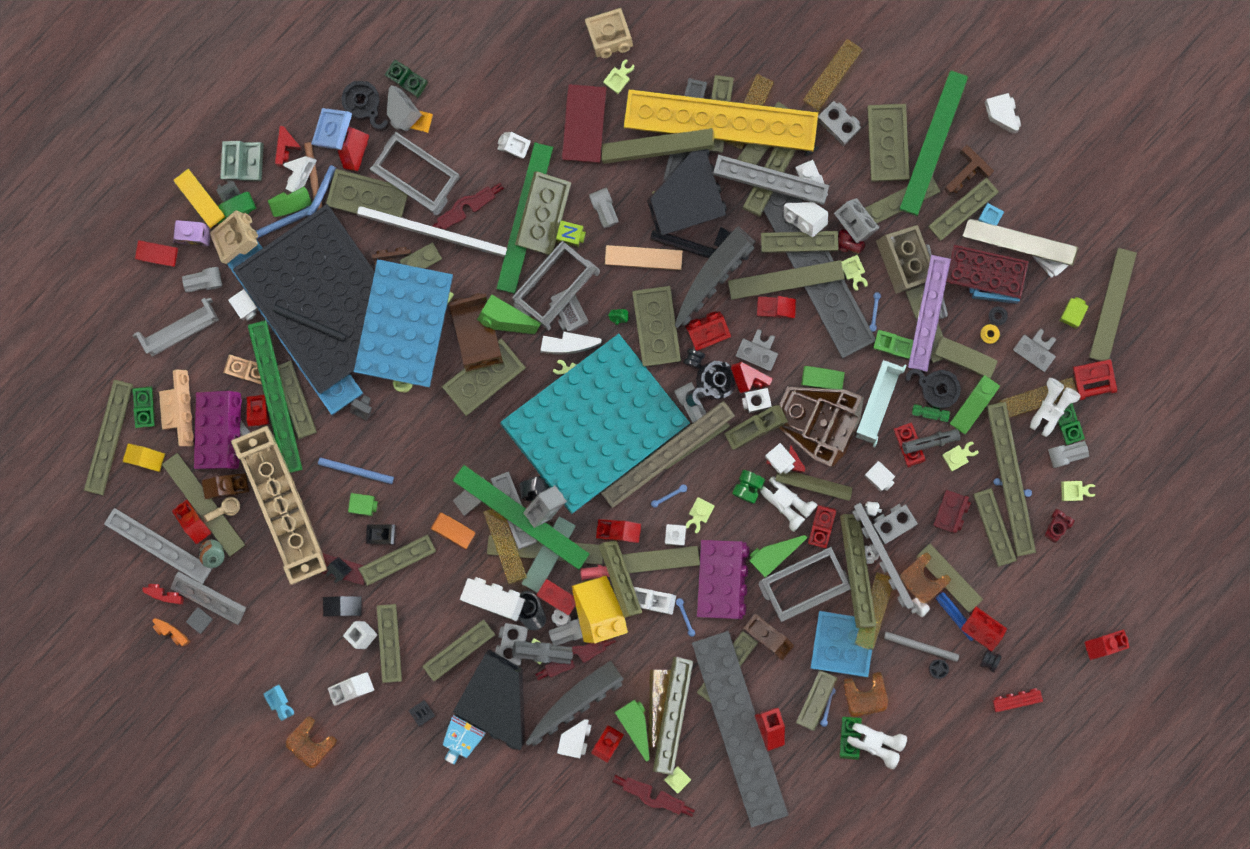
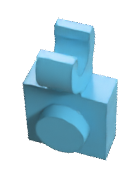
[263,685,294,721]

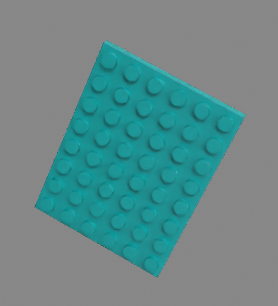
[500,334,690,514]

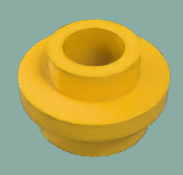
[980,325,1000,344]

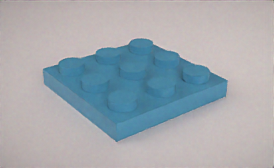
[810,611,876,677]

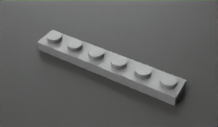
[713,155,829,205]
[852,503,914,609]
[104,508,213,584]

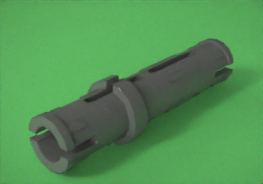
[902,429,960,454]

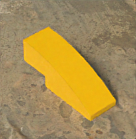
[174,169,225,228]

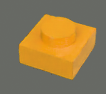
[410,111,433,133]

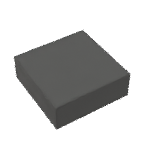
[186,607,213,634]

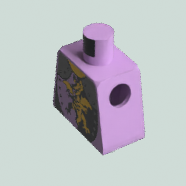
[173,220,211,246]

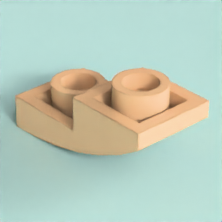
[223,355,262,385]

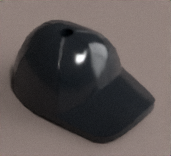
[518,591,546,631]

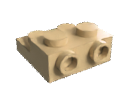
[585,8,633,58]
[210,211,258,264]

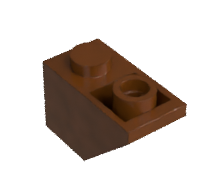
[202,473,249,499]

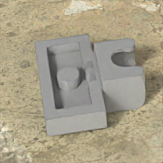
[1013,328,1056,372]
[736,329,778,371]

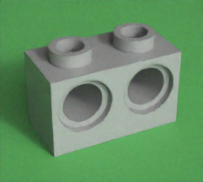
[817,101,861,147]
[834,198,879,243]
[523,486,566,528]
[873,504,918,545]
[495,623,528,666]

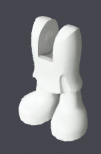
[1030,378,1081,437]
[760,476,818,532]
[847,723,907,769]

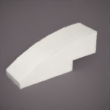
[541,332,602,354]
[614,587,676,615]

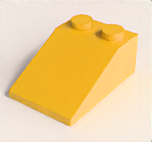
[572,576,628,643]

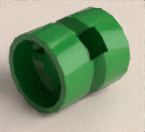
[732,469,765,504]

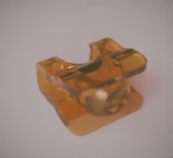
[900,552,951,604]
[844,672,888,717]
[286,716,337,768]

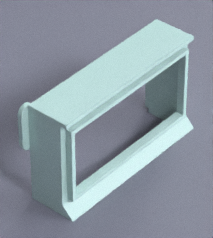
[856,360,906,448]

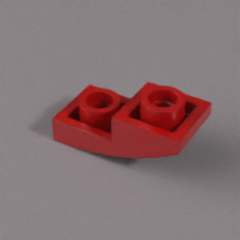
[135,240,178,267]
[894,422,926,467]
[808,505,837,548]
[143,584,184,604]

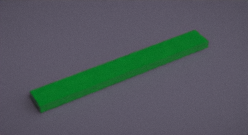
[900,70,968,216]
[496,143,553,294]
[248,320,303,473]
[452,465,590,570]

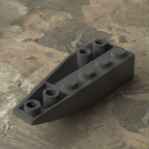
[675,226,756,328]
[526,660,624,747]

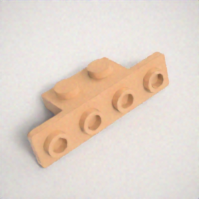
[159,370,194,447]

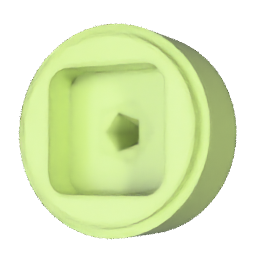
[393,381,413,393]

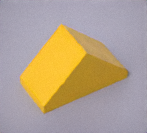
[123,444,165,472]

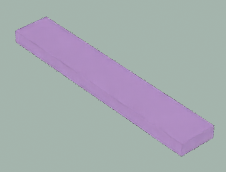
[908,255,951,372]

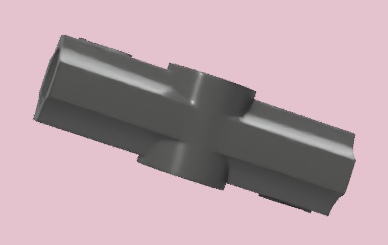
[512,641,573,664]

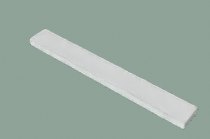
[357,206,507,257]

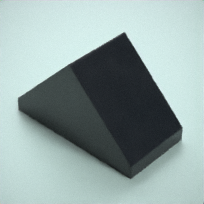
[366,524,397,545]
[323,596,362,617]

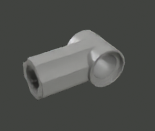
[589,187,619,228]
[182,267,223,293]
[674,382,706,423]
[1048,441,1089,468]
[548,619,583,646]

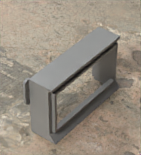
[370,132,460,215]
[512,240,600,331]
[132,298,219,357]
[758,547,851,622]

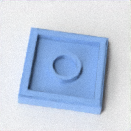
[311,108,352,150]

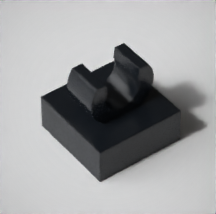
[326,557,353,583]
[409,700,435,727]

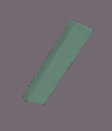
[522,517,576,593]

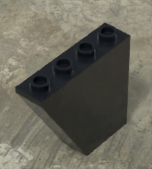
[647,149,727,237]
[453,649,525,750]

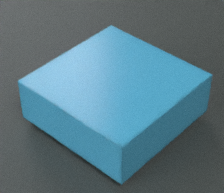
[978,203,1004,226]

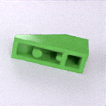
[477,294,541,334]
[950,375,1000,435]
[749,535,807,578]
[615,700,650,761]

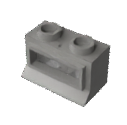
[549,289,588,333]

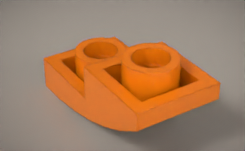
[431,512,475,549]
[152,618,190,646]

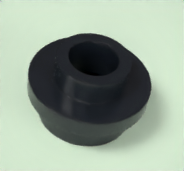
[988,306,1008,326]

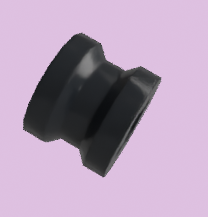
[683,348,706,369]
[980,649,1002,673]
[928,659,949,679]

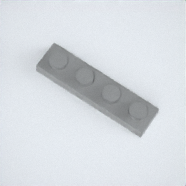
[491,472,537,550]
[170,572,246,625]

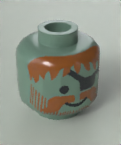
[198,540,225,568]

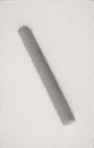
[883,632,959,662]

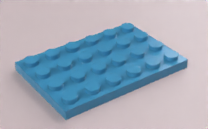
[354,259,453,388]

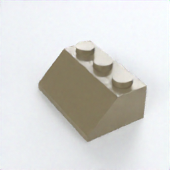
[876,225,930,294]

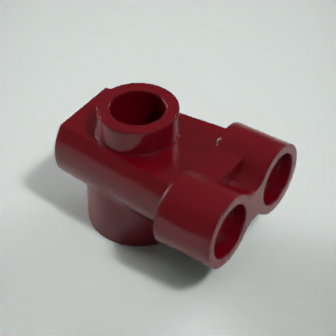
[838,229,866,254]
[1044,509,1075,543]

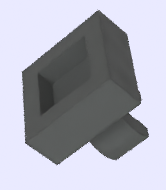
[216,179,241,202]
[350,395,372,421]

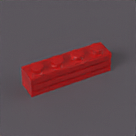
[992,688,1043,712]

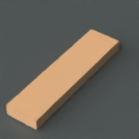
[605,245,682,270]

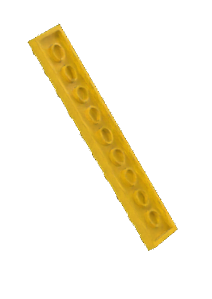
[624,90,818,151]

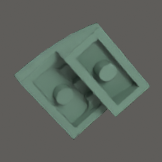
[220,141,264,181]

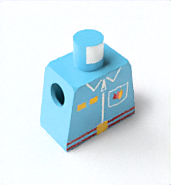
[443,715,486,764]

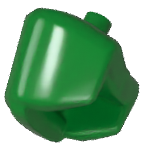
[609,309,629,325]

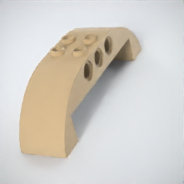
[231,426,327,585]

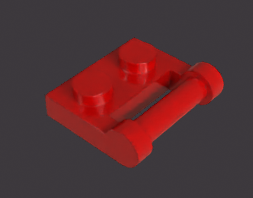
[1072,359,1117,401]

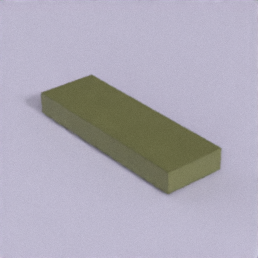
[796,670,838,731]

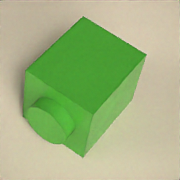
[348,493,378,517]

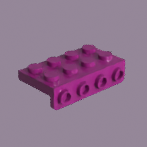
[194,391,242,469]
[697,540,749,619]

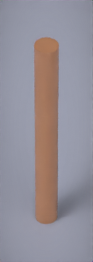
[304,142,323,210]

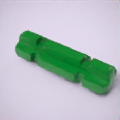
[912,404,950,422]

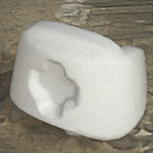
[864,501,882,517]
[911,597,930,617]

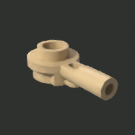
[203,497,240,522]

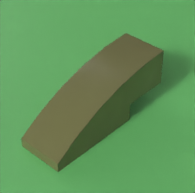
[934,337,998,378]
[724,405,788,450]

